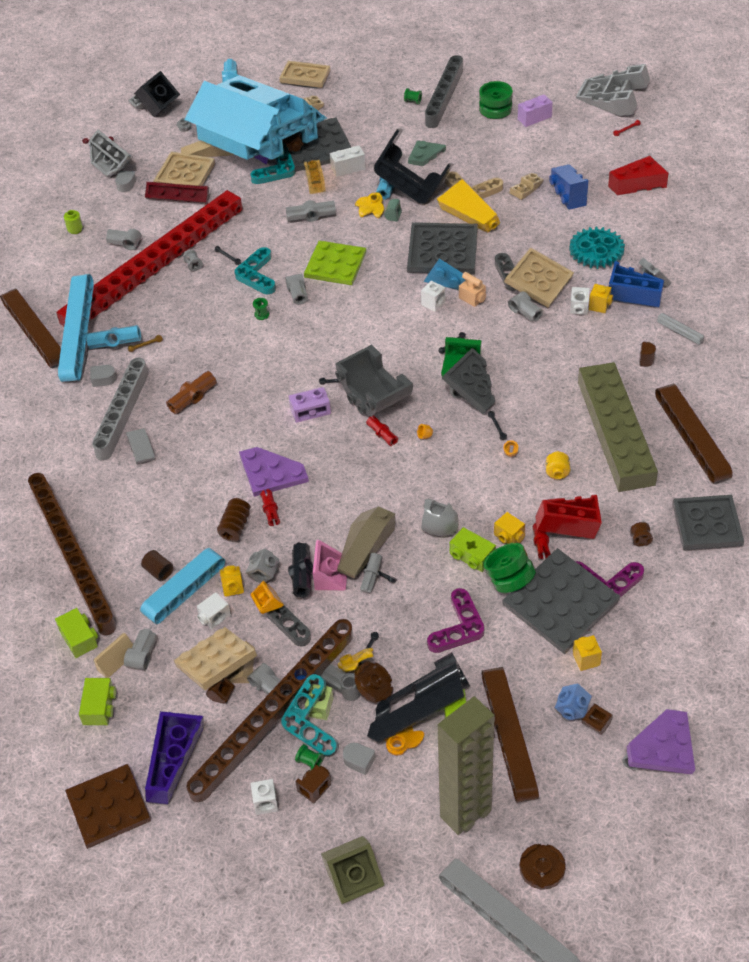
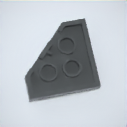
[442,348,495,414]

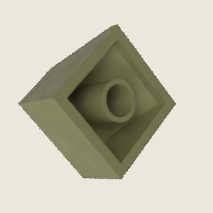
[321,836,385,904]

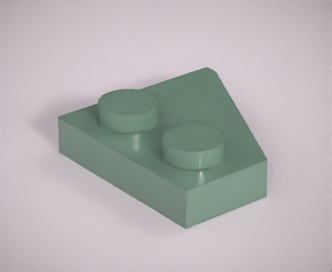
[408,140,446,166]

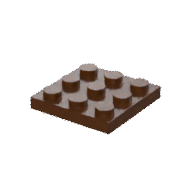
[65,764,151,849]

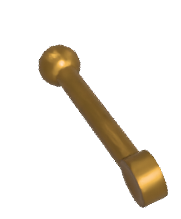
[128,335,163,352]

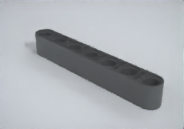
[425,55,463,128]

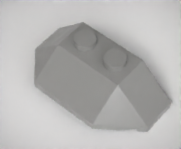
[89,130,133,178]

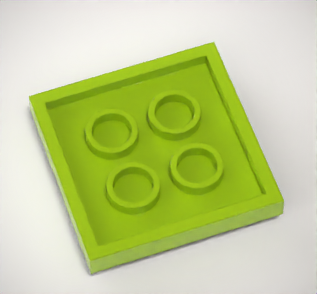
[304,240,366,285]

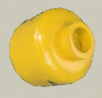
[545,451,571,479]

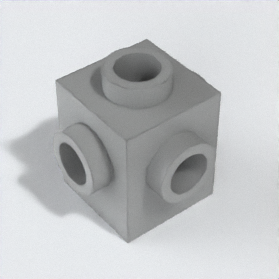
[246,548,280,583]

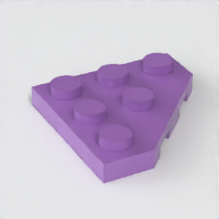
[239,447,309,497]
[627,709,695,774]

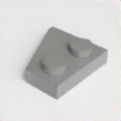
[638,258,671,288]

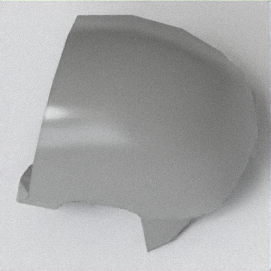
[421,498,459,536]

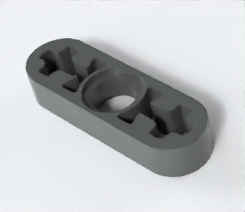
[495,253,517,291]
[267,605,311,647]

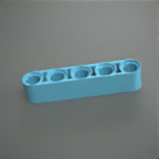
[140,548,225,624]

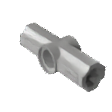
[286,200,336,222]

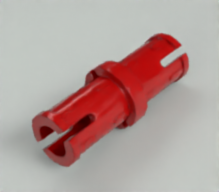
[366,415,398,446]
[260,489,280,526]
[532,523,551,559]

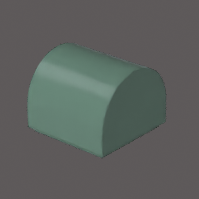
[384,199,402,222]

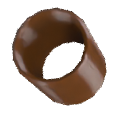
[141,550,173,581]

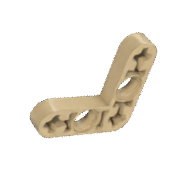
[445,171,503,199]

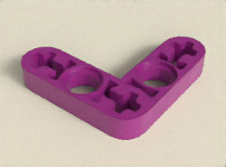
[575,561,644,597]
[427,588,485,653]

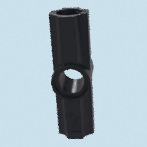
[288,542,313,598]

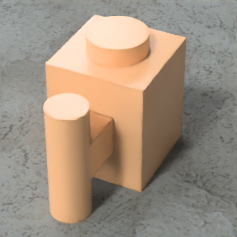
[459,272,486,307]

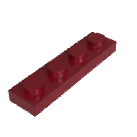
[145,182,209,204]

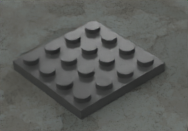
[282,117,351,172]
[407,222,478,274]
[502,548,620,654]

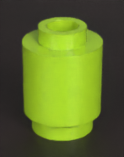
[63,210,83,234]

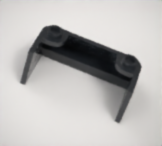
[374,128,454,204]

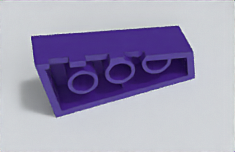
[145,711,203,804]

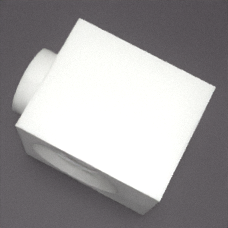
[421,281,446,312]
[570,287,590,315]
[197,592,231,630]
[251,779,278,815]

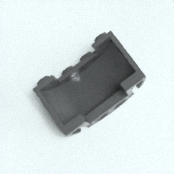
[335,345,413,416]

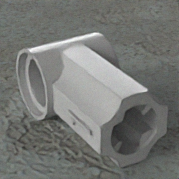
[106,229,142,250]
[285,273,308,305]
[508,291,543,322]
[124,628,157,671]
[247,663,290,695]
[320,664,361,701]

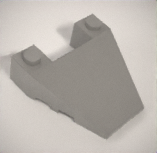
[576,64,650,116]

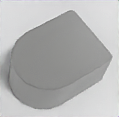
[115,170,136,192]
[90,365,117,387]
[343,743,376,775]

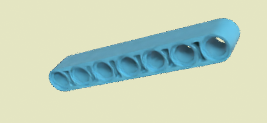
[58,274,94,382]

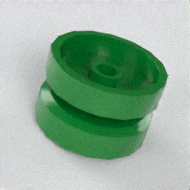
[479,81,513,119]
[483,543,536,593]

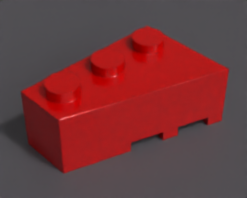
[608,155,669,195]
[535,495,602,539]

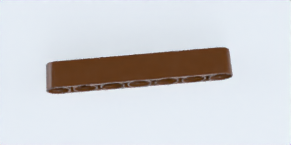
[0,288,61,368]
[655,383,733,484]
[481,667,539,803]

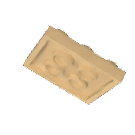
[154,152,215,186]
[504,247,574,308]
[174,627,257,691]

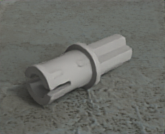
[360,553,382,593]

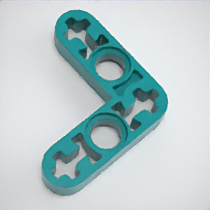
[250,143,295,184]
[234,247,276,295]
[281,674,338,755]

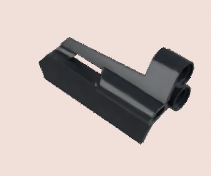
[367,652,470,743]

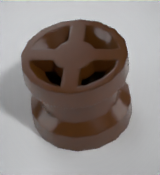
[630,522,653,547]

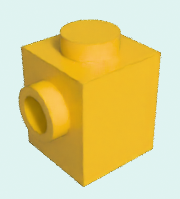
[588,284,613,313]
[494,512,525,544]
[573,635,602,671]

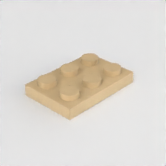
[279,61,330,88]

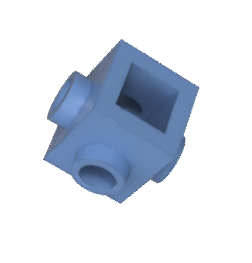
[555,683,592,720]

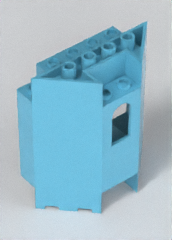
[184,71,327,160]

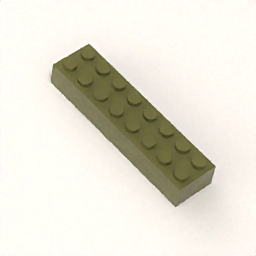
[578,362,658,492]
[437,696,495,835]

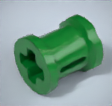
[404,88,422,104]
[253,298,270,320]
[295,744,324,770]

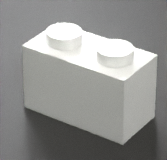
[330,146,366,177]

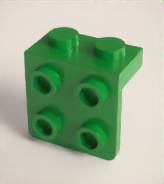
[441,337,482,377]

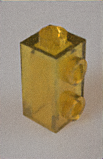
[304,160,325,194]

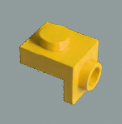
[220,565,244,597]

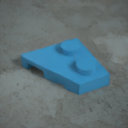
[424,258,465,290]

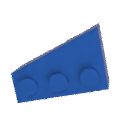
[549,164,589,210]
[609,261,664,307]

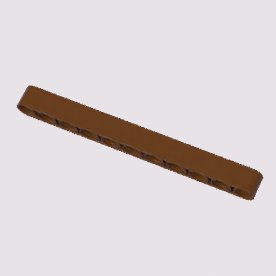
[28,473,116,636]
[186,619,353,802]

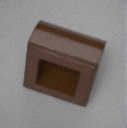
[640,342,656,367]
[206,677,235,704]
[582,703,613,735]

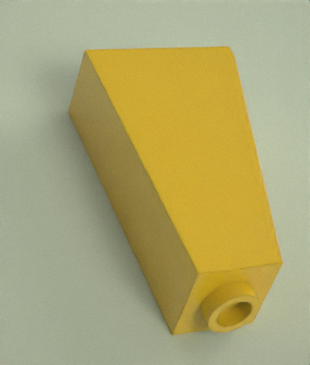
[437,179,500,233]

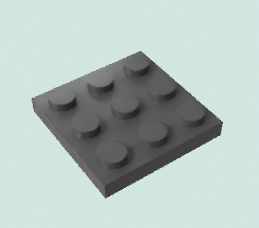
[672,495,744,550]

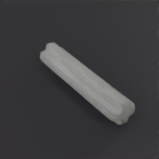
[657,313,704,345]

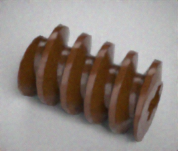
[217,498,251,542]

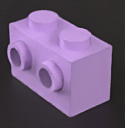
[518,95,553,127]
[289,387,331,423]

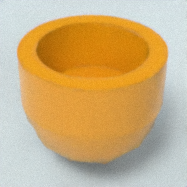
[417,424,433,439]
[503,440,519,457]

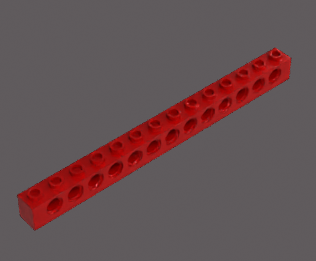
[56,190,243,327]

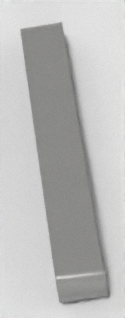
[92,357,148,460]
[439,859,580,962]

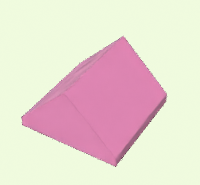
[313,540,347,591]

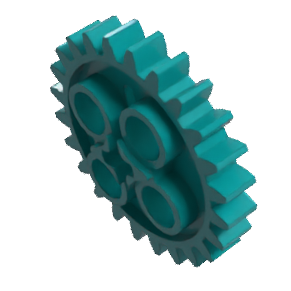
[569,226,625,269]

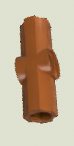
[166,371,217,414]

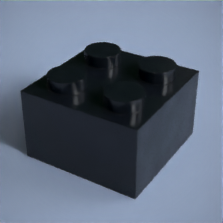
[134,71,180,117]

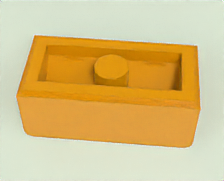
[250,581,284,614]

